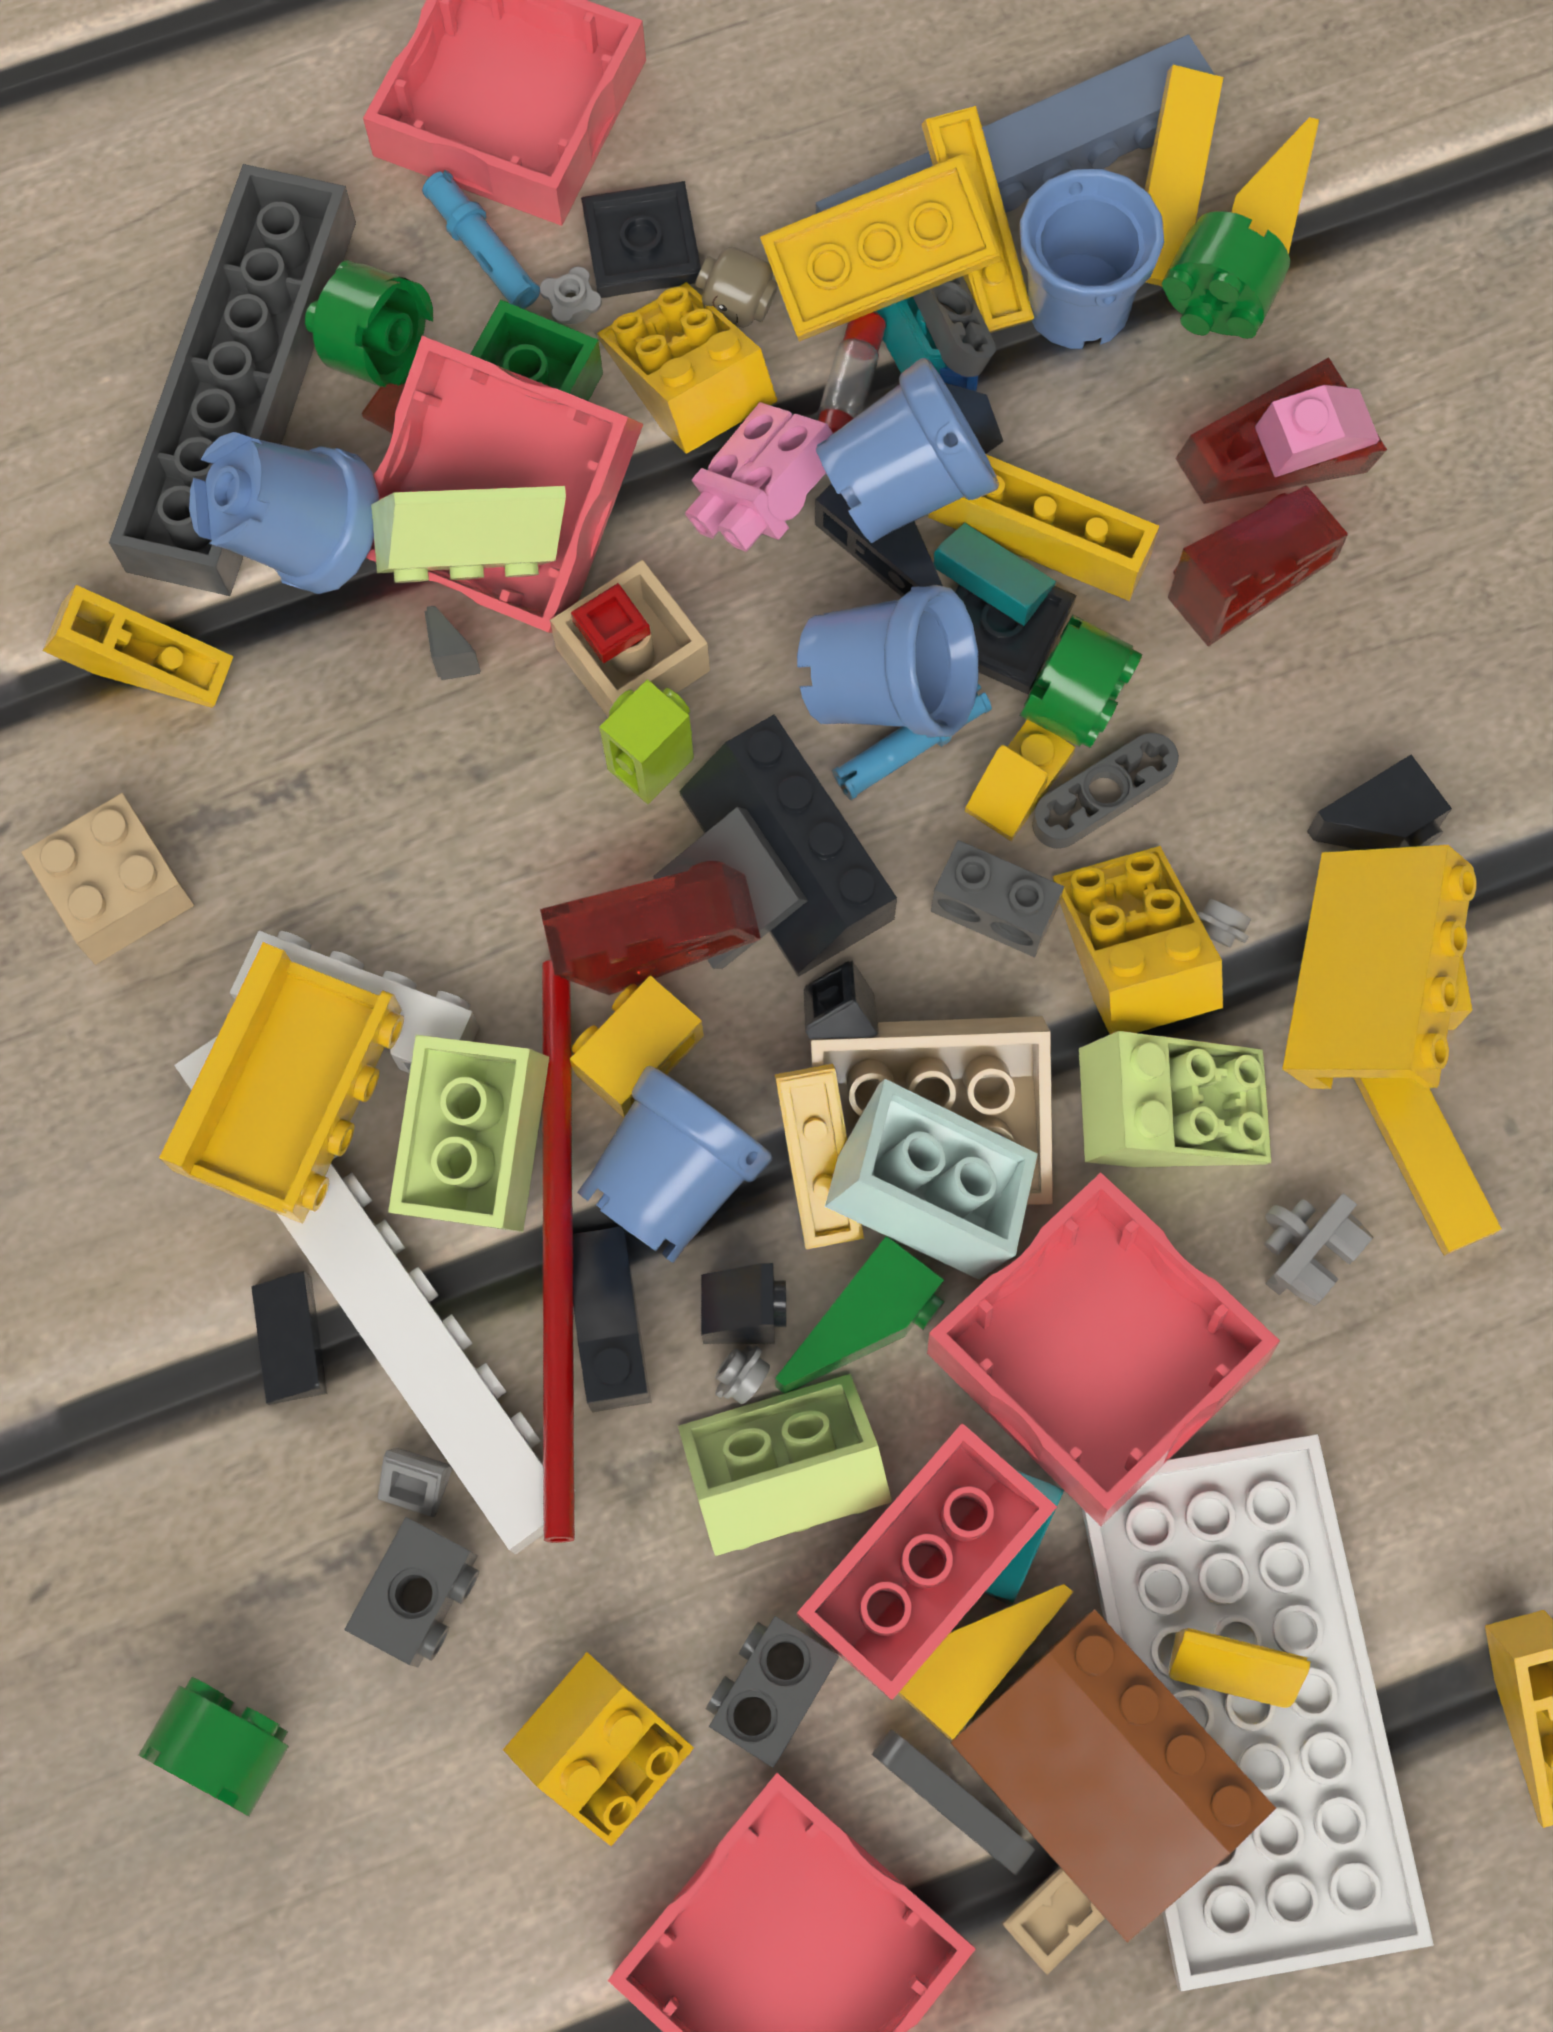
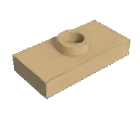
[1001,1867,1105,1975]

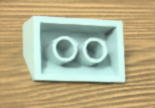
[825,1079,1038,1279]

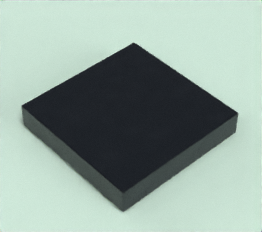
[581,181,701,298]
[955,584,1077,695]

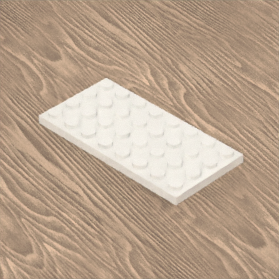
[1081,1434,1434,1991]

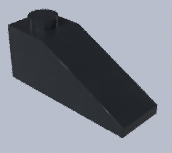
[815,483,943,597]
[573,1226,652,1413]

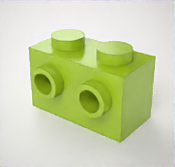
[599,679,694,804]

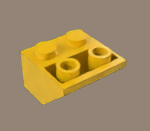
[503,1652,694,1847]

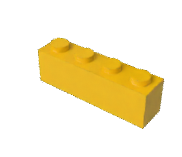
[928,454,1160,602]

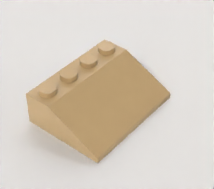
[810,1016,1053,1205]

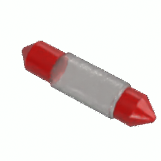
[818,311,886,434]

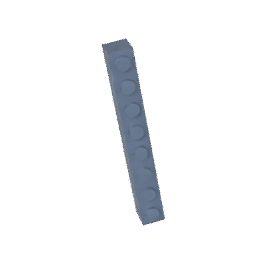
[816,34,1215,214]

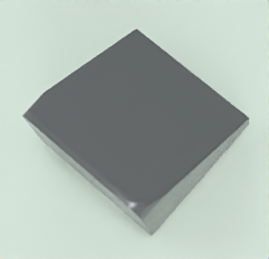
[425,606,481,680]

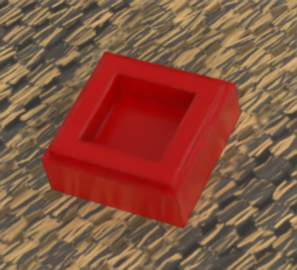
[571,583,651,664]

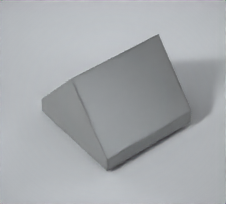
[378,1448,453,1518]

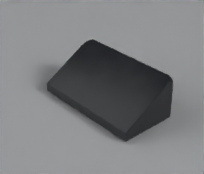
[804,960,879,1039]
[251,1271,327,1405]

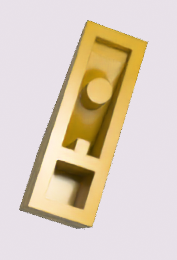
[1231,117,1320,254]
[42,585,234,708]
[898,1584,1073,1740]
[1485,1610,1553,1828]

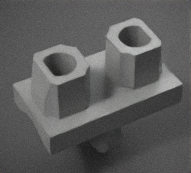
[1264,1193,1373,1306]

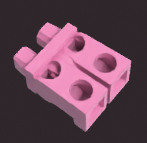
[685,402,833,552]

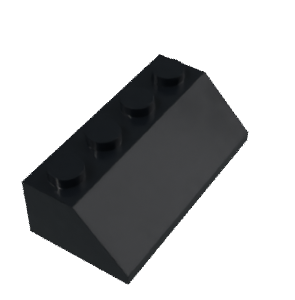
[679,714,897,977]

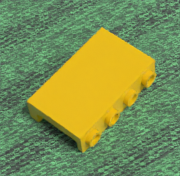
[1282,845,1476,1089]
[159,942,404,1224]

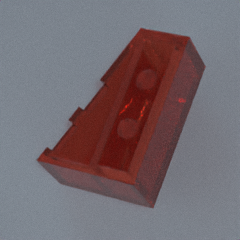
[1175,357,1387,504]
[1168,485,1348,647]
[540,861,761,996]

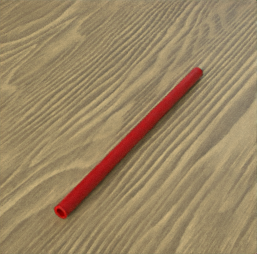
[542,959,575,1543]

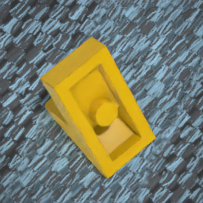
[965,720,1076,842]

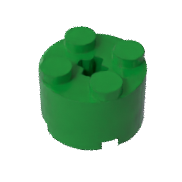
[1162,211,1290,339]
[305,260,433,387]
[1019,614,1143,748]
[138,1677,289,1817]

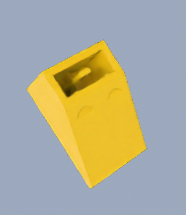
[597,282,778,454]
[1052,846,1223,1034]

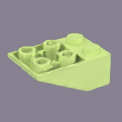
[1079,1031,1271,1167]

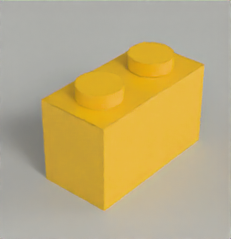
[570,975,704,1118]

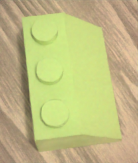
[371,486,566,583]
[388,1035,549,1232]
[678,1374,892,1556]

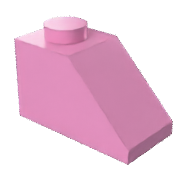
[1255,385,1380,477]

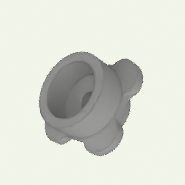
[540,267,602,324]
[1196,899,1251,947]
[715,1345,770,1404]

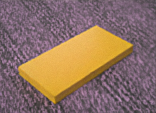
[760,154,1001,342]

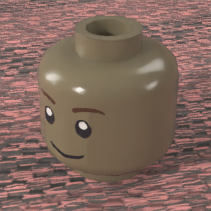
[695,247,778,328]

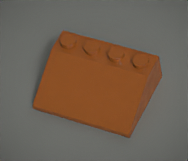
[950,1609,1276,1943]

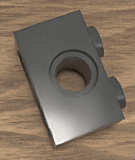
[344,1517,479,1667]

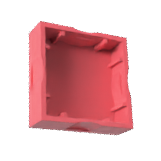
[363,0,646,226]
[366,336,644,633]
[927,1172,1280,1526]
[607,1772,976,2032]

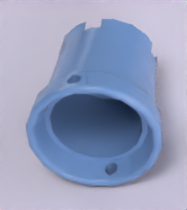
[1020,169,1164,349]
[816,358,999,543]
[189,432,379,594]
[797,585,979,738]
[577,1066,772,1263]

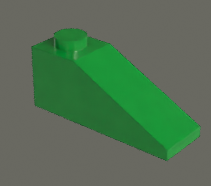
[775,1236,945,1394]

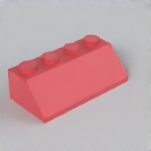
[797,1423,1057,1700]

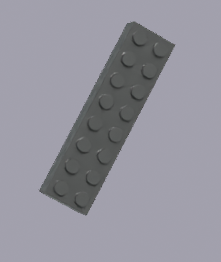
[109,164,356,596]

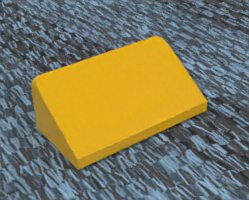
[1168,1628,1311,1708]

